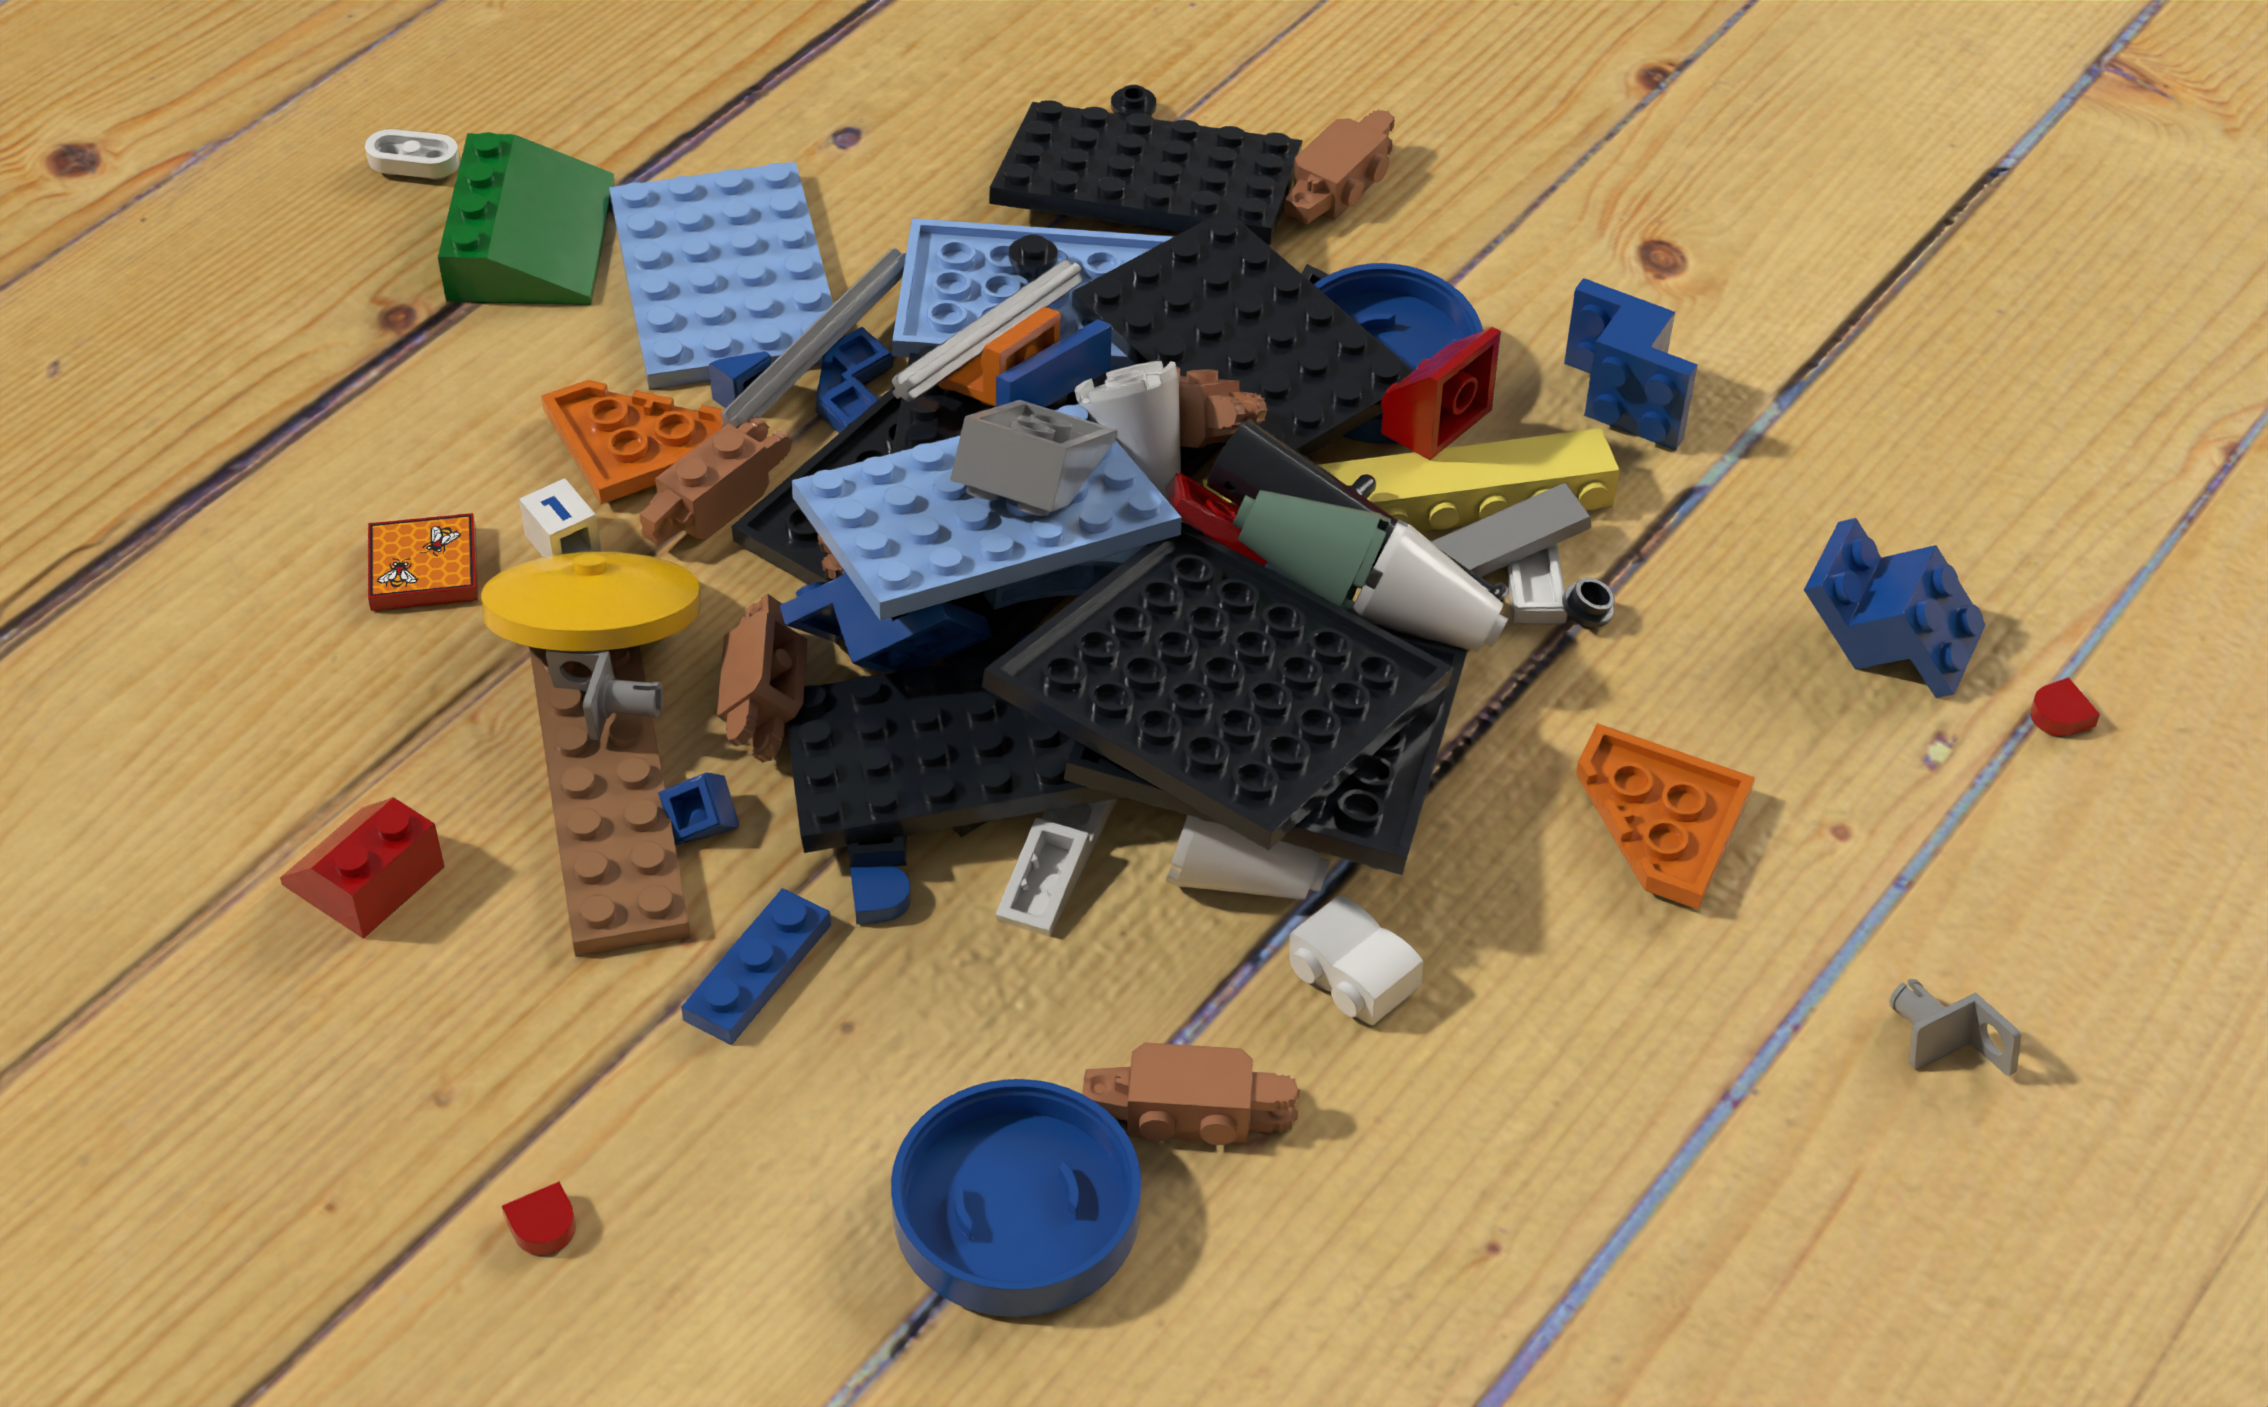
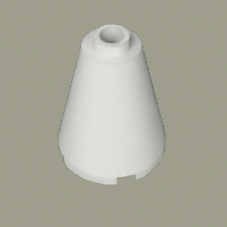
[1075,361,1181,502]
[1350,519,1508,652]
[1166,815,1330,900]

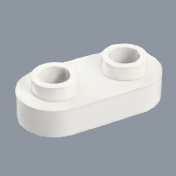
[365,129,460,180]

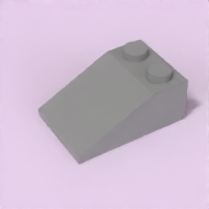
[950,400,1118,516]

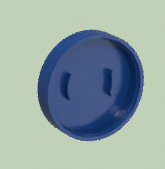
[1314,263,1483,444]
[891,1079,1141,1317]

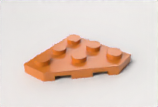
[541,380,723,504]
[1576,723,1755,910]

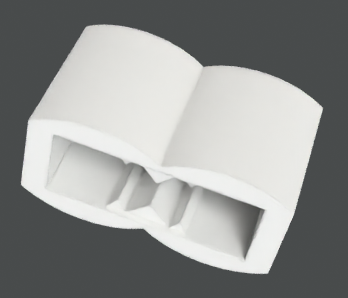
[1289,895,1423,1025]

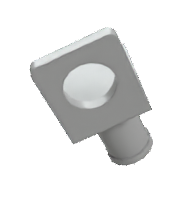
[546,650,663,741]
[1889,979,2021,1076]

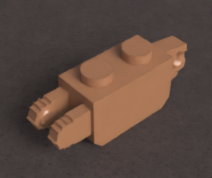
[1284,109,1395,224]
[1163,367,1268,448]
[640,416,793,546]
[717,594,808,763]
[1083,1042,1300,1145]

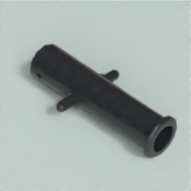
[1206,418,1508,653]

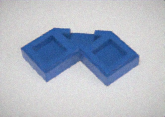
[816,327,894,433]

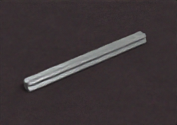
[721,248,906,428]
[892,259,1082,403]

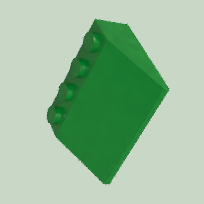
[438,132,615,305]

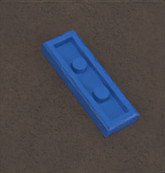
[996,319,1112,407]

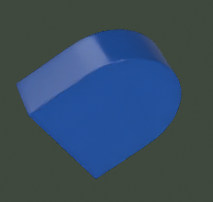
[850,866,911,925]

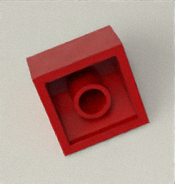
[1381,327,1501,460]
[280,797,445,939]

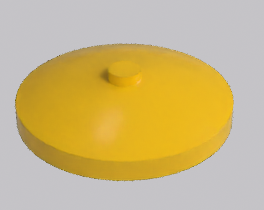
[481,552,701,651]

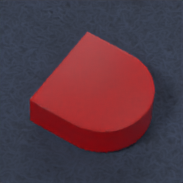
[2030,677,2100,736]
[502,1181,576,1255]

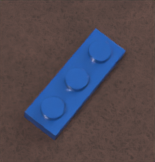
[681,888,831,1045]

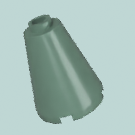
[1232,490,1391,612]

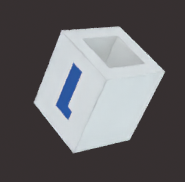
[519,478,601,558]

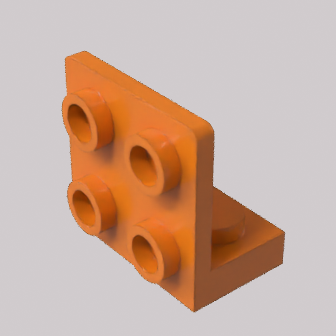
[937,306,1061,406]

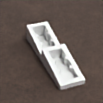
[995,798,1118,937]

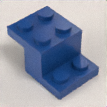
[1564,278,1698,451]
[1804,518,1986,698]
[779,569,992,674]

